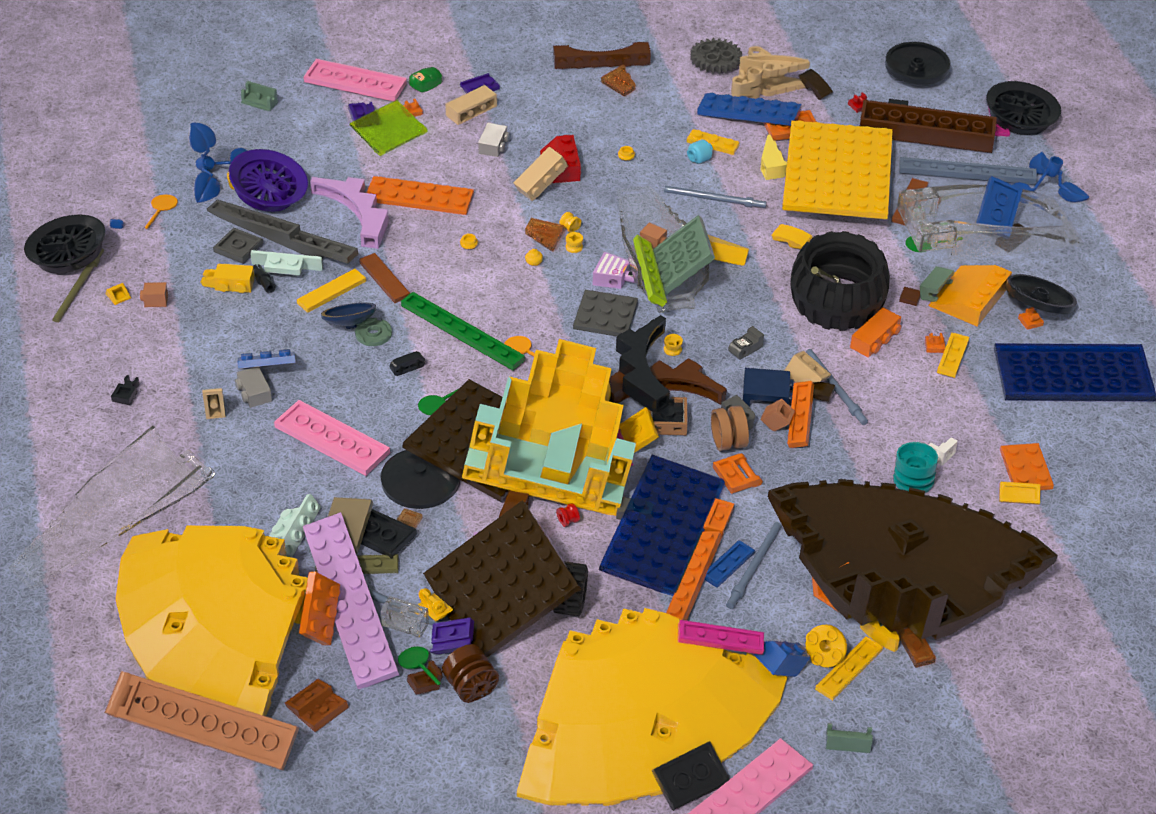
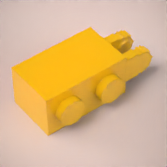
[200,264,255,293]

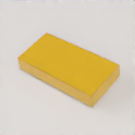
[999,482,1040,505]

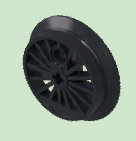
[986,81,1061,135]
[24,214,106,274]

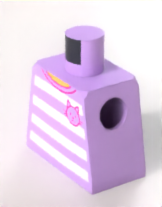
[593,252,637,289]

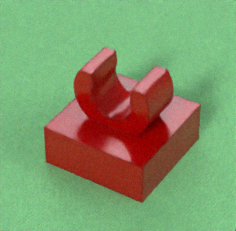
[848,92,867,113]

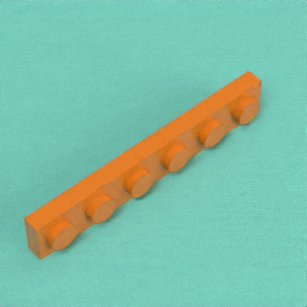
[666,531,722,621]

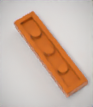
[787,381,814,448]

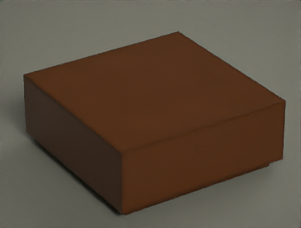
[899,286,921,306]

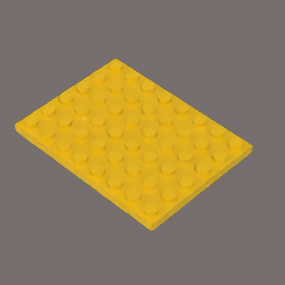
[782,121,892,219]

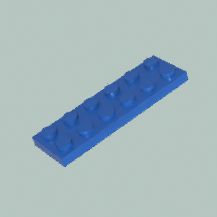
[697,93,802,125]

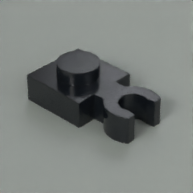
[111,375,139,405]

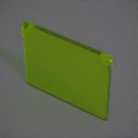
[349,100,428,156]

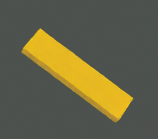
[297,269,366,313]
[815,636,883,701]

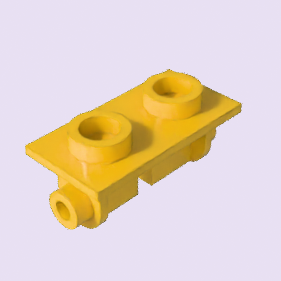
[417,588,453,622]

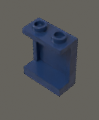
[743,368,794,407]

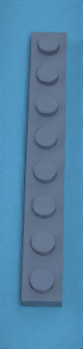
[899,157,1037,185]

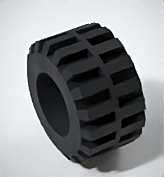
[553,561,588,616]

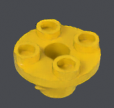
[805,624,847,667]

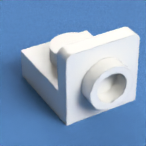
[929,437,957,466]

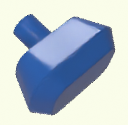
[110,219,124,229]

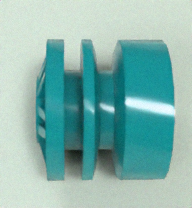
[893,442,938,493]

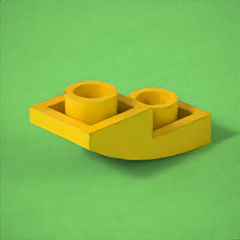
[771,224,813,249]
[860,620,900,652]

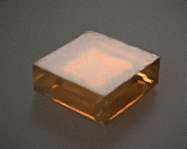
[397,508,423,528]

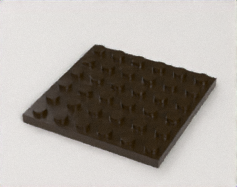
[402,379,509,502]
[423,500,581,658]

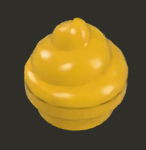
[525,248,543,266]

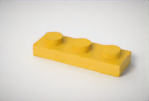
[687,129,740,155]
[937,332,969,378]

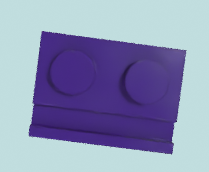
[460,73,500,94]
[348,102,379,129]
[430,618,474,655]

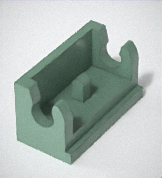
[241,81,278,112]
[920,266,954,302]
[826,723,873,753]

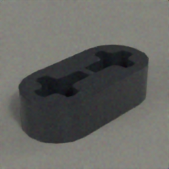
[389,351,426,376]

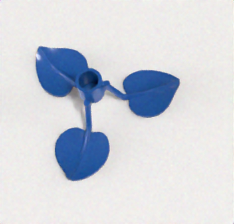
[189,123,247,203]
[1012,151,1090,203]

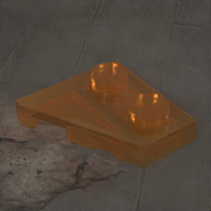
[601,65,636,96]
[525,218,564,251]

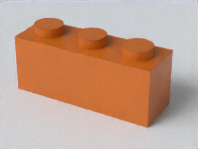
[850,307,901,358]

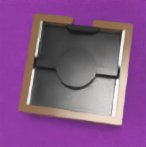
[650,397,687,435]

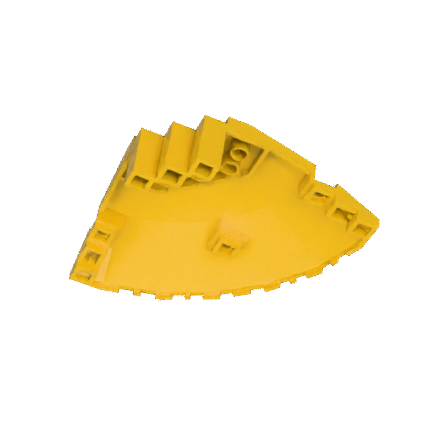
[115,525,308,716]
[517,608,787,806]

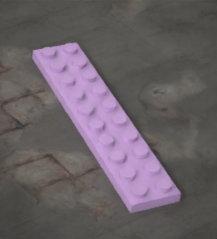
[302,512,399,689]

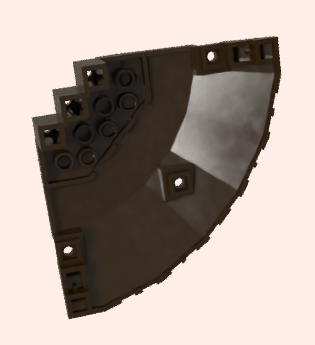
[767,479,1058,640]

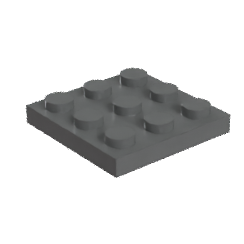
[573,289,638,336]

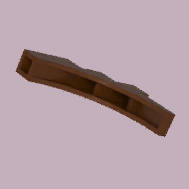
[609,358,727,405]

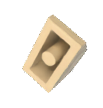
[784,351,831,383]
[202,388,226,419]

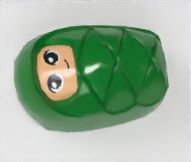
[409,67,443,93]

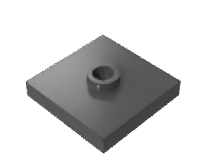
[213,227,263,263]

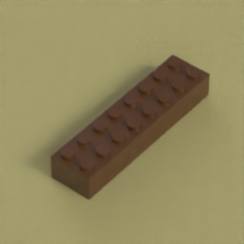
[860,100,997,153]

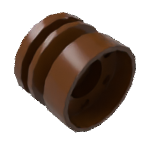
[442,644,499,703]

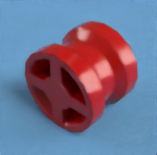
[556,503,580,527]

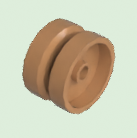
[711,405,749,451]

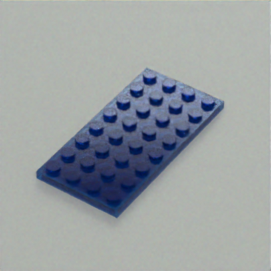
[994,343,1156,401]
[599,454,725,596]

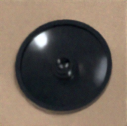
[885,42,950,85]
[1005,274,1077,314]
[381,450,460,509]

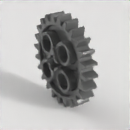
[690,38,742,74]

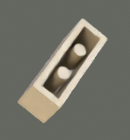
[446,85,497,125]
[514,147,568,201]

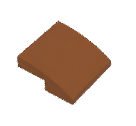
[285,679,349,732]

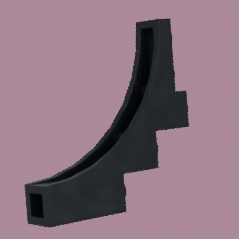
[616,315,670,414]

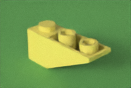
[760,134,787,180]

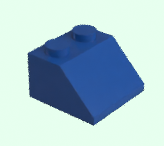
[752,641,811,677]

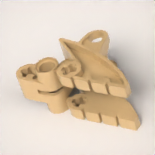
[731,46,810,99]

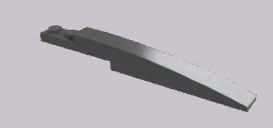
[207,199,359,264]

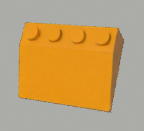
[928,265,1012,327]

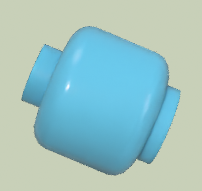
[687,139,713,164]

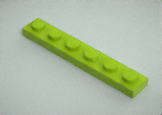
[633,235,667,307]

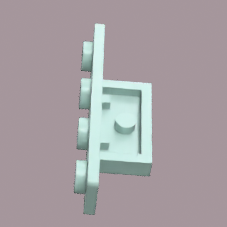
[251,250,323,275]
[269,494,321,557]

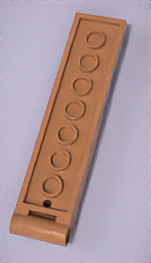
[104,671,299,771]

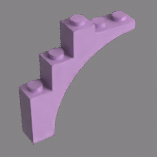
[311,177,389,249]

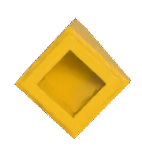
[105,283,131,305]

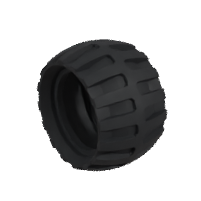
[790,231,890,331]

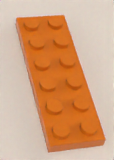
[367,176,474,215]

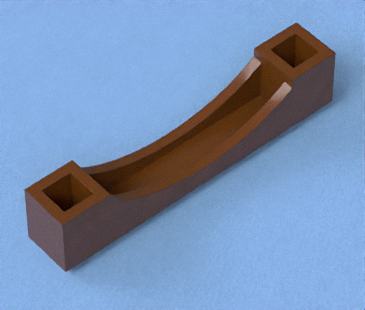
[553,42,651,69]

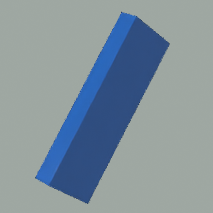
[704,540,755,588]

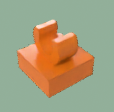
[401,98,423,119]
[1018,307,1044,330]
[925,333,945,353]

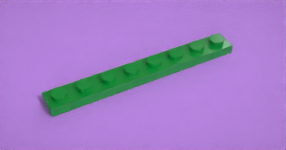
[401,292,525,371]

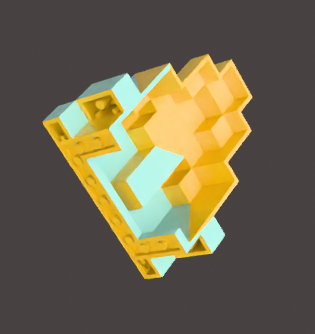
[462,339,636,516]

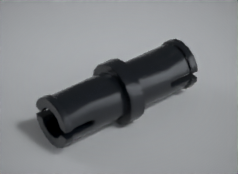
[253,264,276,293]

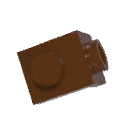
[407,660,443,695]

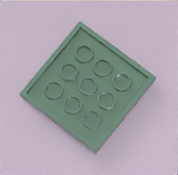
[653,215,715,296]

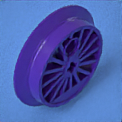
[228,149,308,212]

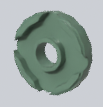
[355,318,392,346]

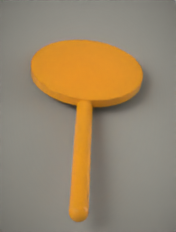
[145,194,178,229]
[504,336,535,357]

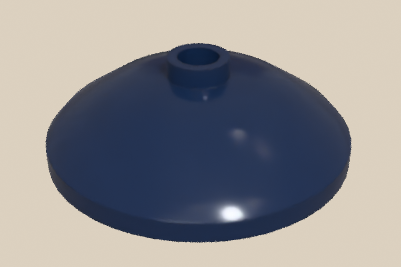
[321,302,376,329]

